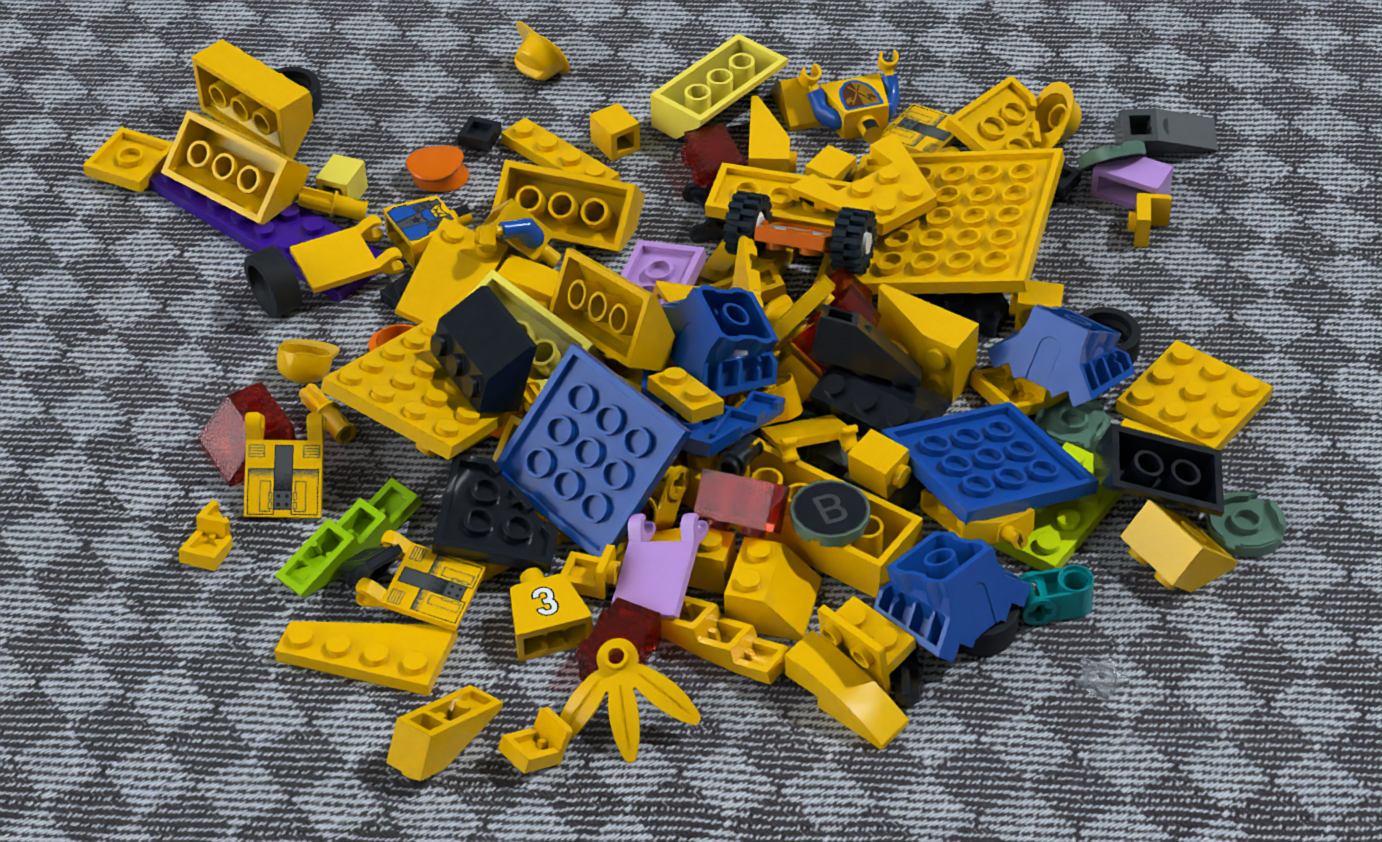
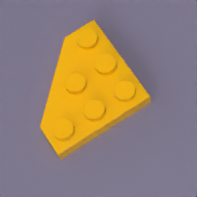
[945,75,1041,151]

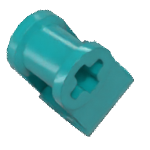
[1019,565,1094,625]

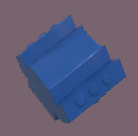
[661,285,779,397]
[987,304,1136,408]
[873,531,1031,663]

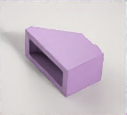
[1090,156,1174,210]

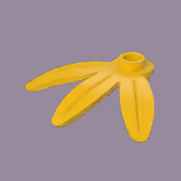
[560,638,701,763]

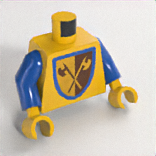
[798,50,900,143]
[474,198,562,269]

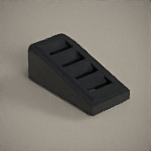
[338,544,403,592]

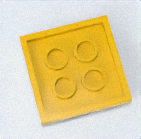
[1115,340,1273,450]

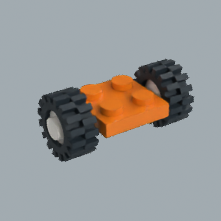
[723,190,877,275]

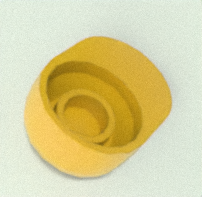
[277,339,340,384]

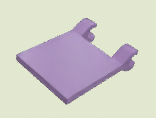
[608,513,709,619]

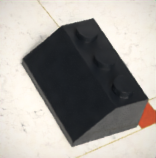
[430,286,537,413]
[809,366,952,438]
[1093,423,1225,517]

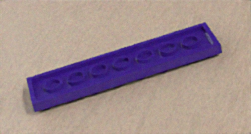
[149,170,382,302]

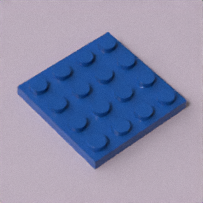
[496,343,692,557]
[882,402,1099,525]

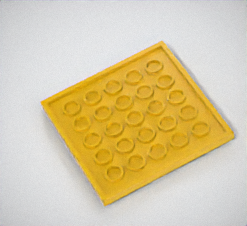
[813,148,1065,296]

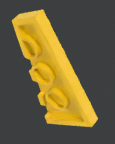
[274,621,458,696]

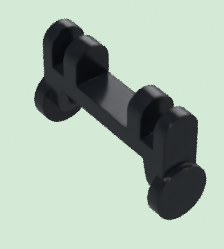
[682,184,727,244]

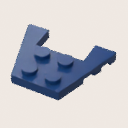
[641,369,785,457]

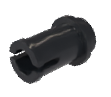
[717,434,764,480]

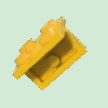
[817,595,917,695]

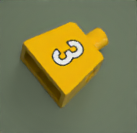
[510,567,594,662]

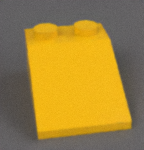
[394,217,508,324]
[877,283,979,404]

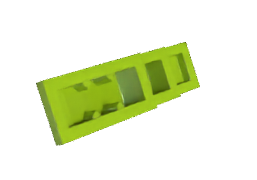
[274,477,423,599]

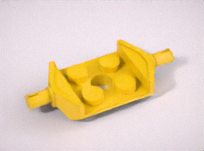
[920,488,1035,550]

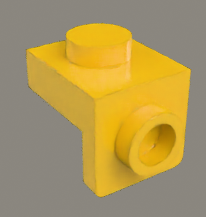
[1127,193,1172,247]
[560,544,621,600]
[497,707,573,774]

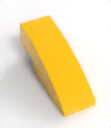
[785,630,909,750]

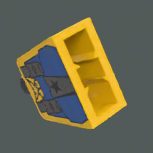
[383,196,473,271]

